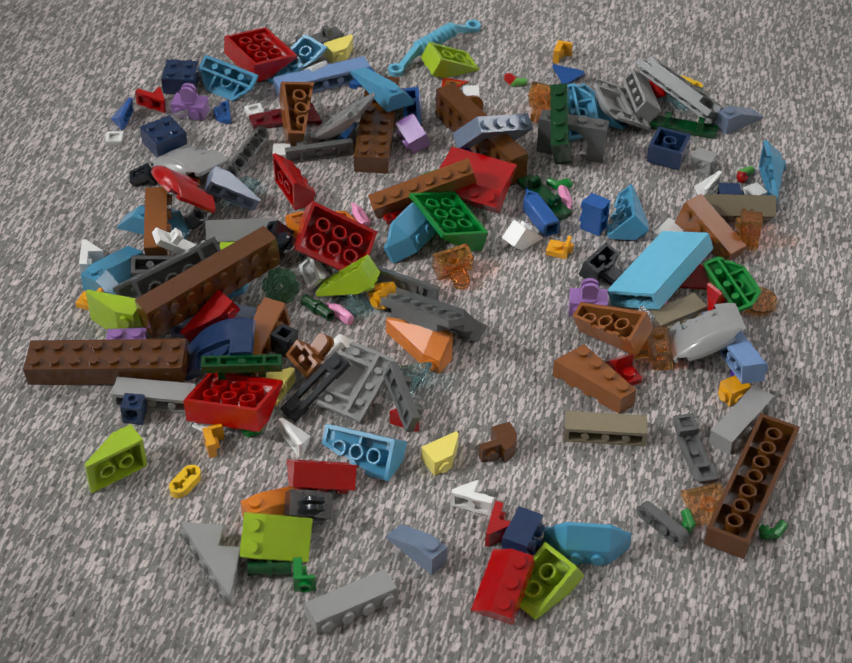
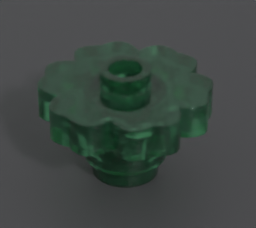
[262,267,301,304]

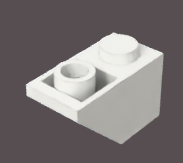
[502,220,543,250]

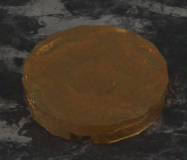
[745,287,778,316]

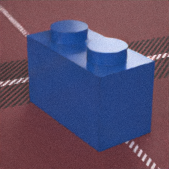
[579,193,610,236]

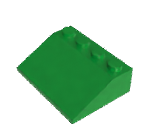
[409,191,488,252]

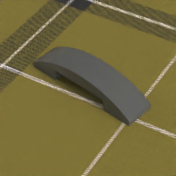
[673,413,719,484]

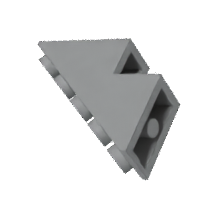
[179,522,242,607]

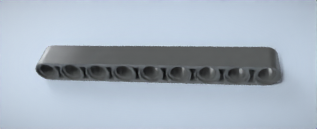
[185,126,269,229]

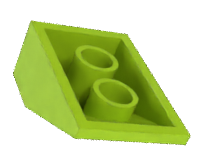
[421,42,479,78]
[315,254,380,297]
[86,290,144,330]
[84,424,147,494]
[239,512,313,562]
[520,542,584,620]

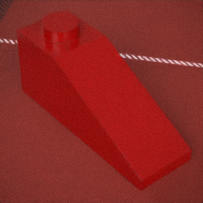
[180,289,241,342]

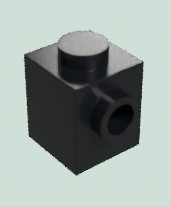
[270,323,298,358]

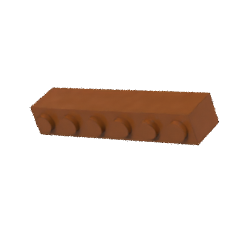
[368,158,477,218]

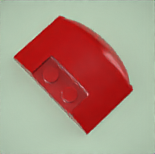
[151,165,215,214]

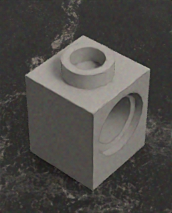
[690,147,718,175]

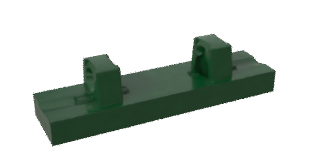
[650,111,718,139]
[517,174,572,221]
[201,354,282,380]

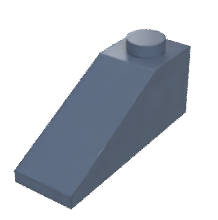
[715,106,763,135]
[205,166,260,211]
[386,524,447,575]

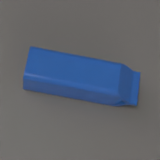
[523,189,560,237]

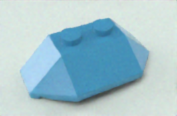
[198,54,259,101]
[568,83,599,141]
[384,203,436,263]
[117,204,190,240]
[543,522,631,566]

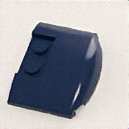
[186,318,256,381]

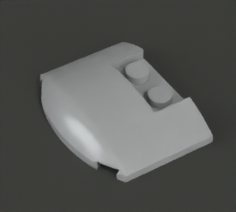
[595,79,651,130]
[309,92,375,140]
[150,144,229,177]
[665,303,747,363]
[317,341,395,423]

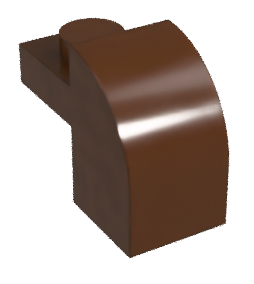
[479,421,517,463]

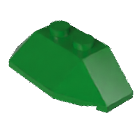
[702,256,762,312]

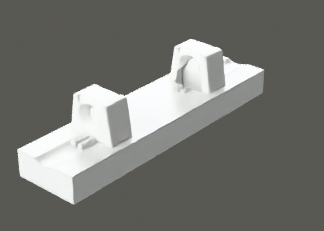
[152,227,204,254]

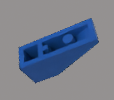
[402,87,422,127]

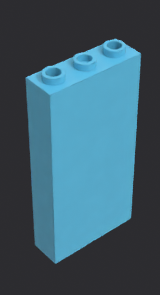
[608,231,713,310]

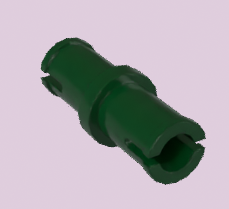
[300,294,335,321]
[247,560,292,578]

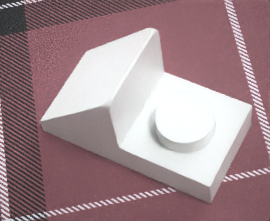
[79,239,104,273]
[451,480,494,516]

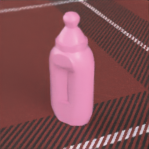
[558,185,573,210]
[351,203,371,226]
[326,302,354,325]

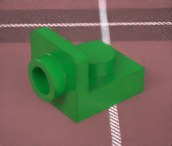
[293,557,316,593]

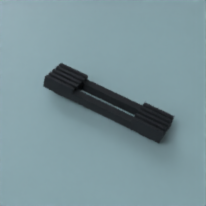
[280,352,351,422]

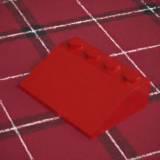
[224,27,297,82]
[439,146,517,213]
[294,201,378,271]
[183,373,283,432]

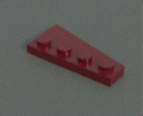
[248,102,322,130]

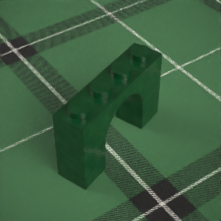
[550,83,572,164]

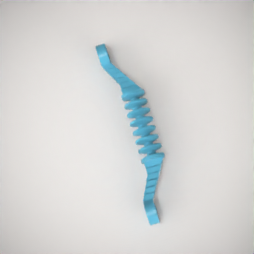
[388,20,481,77]

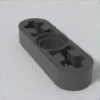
[637,501,690,548]

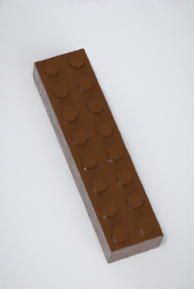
[354,76,400,174]
[435,83,528,187]
[135,226,281,338]
[23,338,190,385]
[703,413,800,560]

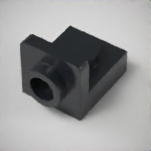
[129,163,157,187]

